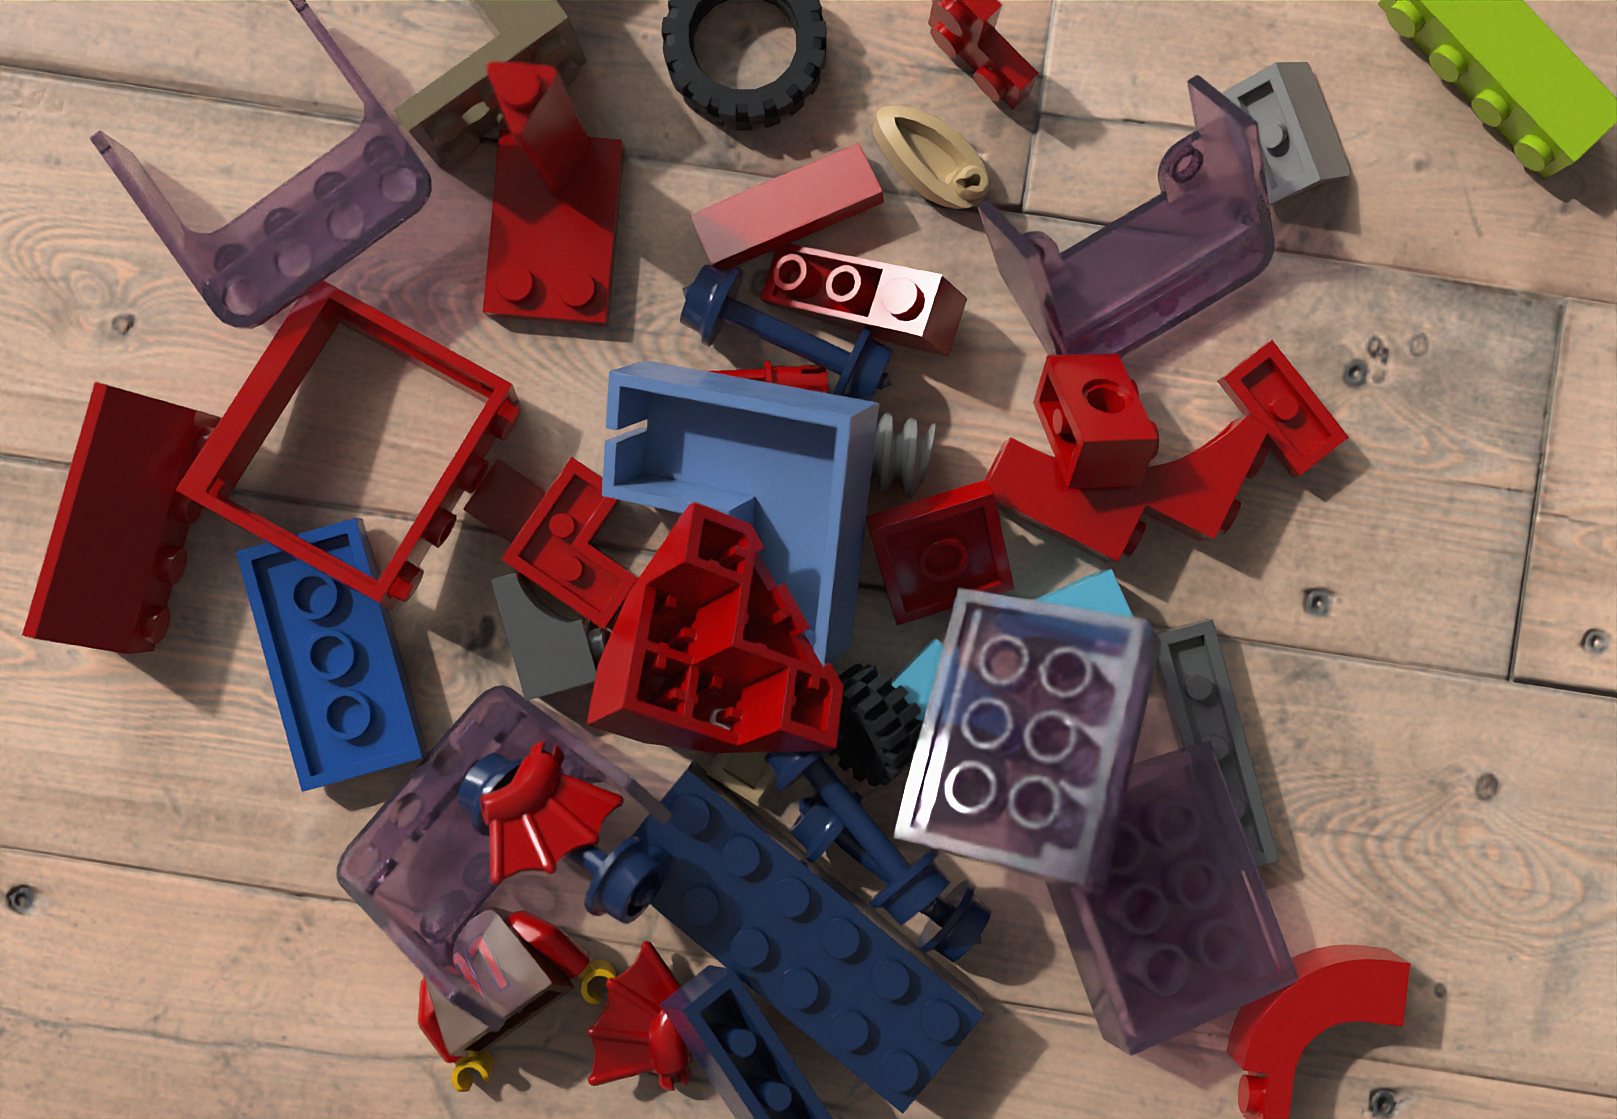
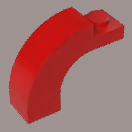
[1226,944,1411,1119]

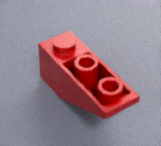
[760,243,967,357]

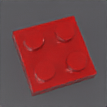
[866,479,1015,626]

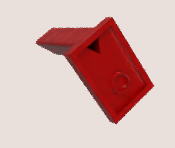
[483,61,625,327]

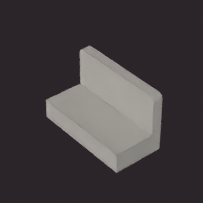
[1223,62,1351,206]

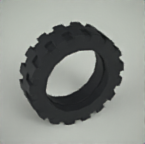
[661,0,827,131]

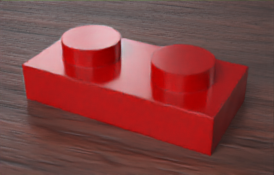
[1217,340,1349,477]

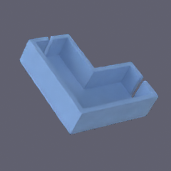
[602,360,879,666]

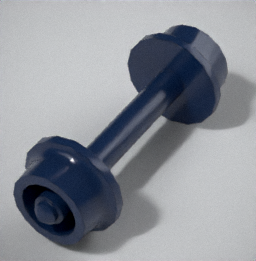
[680,264,894,401]
[764,732,951,926]
[457,752,665,924]
[789,791,992,962]

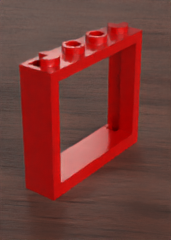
[175,275,520,611]

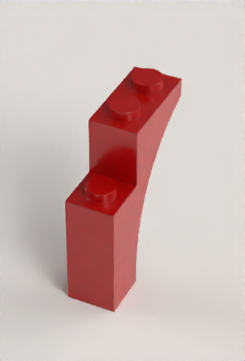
[984,415,1271,563]

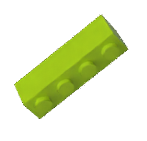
[1378,0,1617,179]

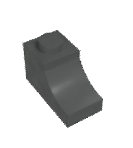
[491,572,608,701]

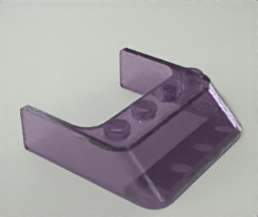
[89,0,432,329]
[336,685,673,1032]

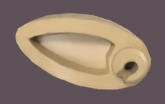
[872,105,990,209]

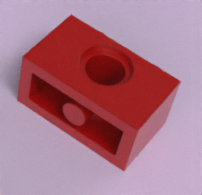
[1033,353,1159,489]

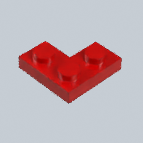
[928,0,1039,110]
[501,457,639,630]

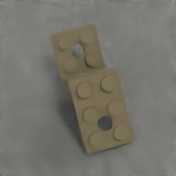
[393,0,587,167]

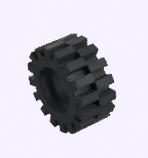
[829,663,929,787]

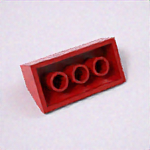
[22,382,221,654]

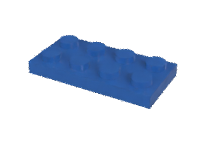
[236,518,428,792]

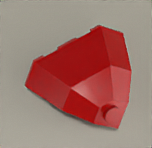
[586,501,844,753]

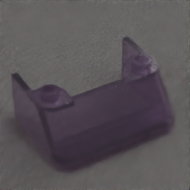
[977,74,1275,359]

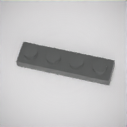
[1147,619,1279,878]

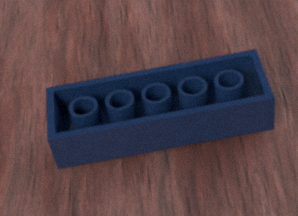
[630,760,984,1114]

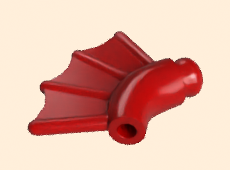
[480,741,624,885]
[587,941,692,1091]

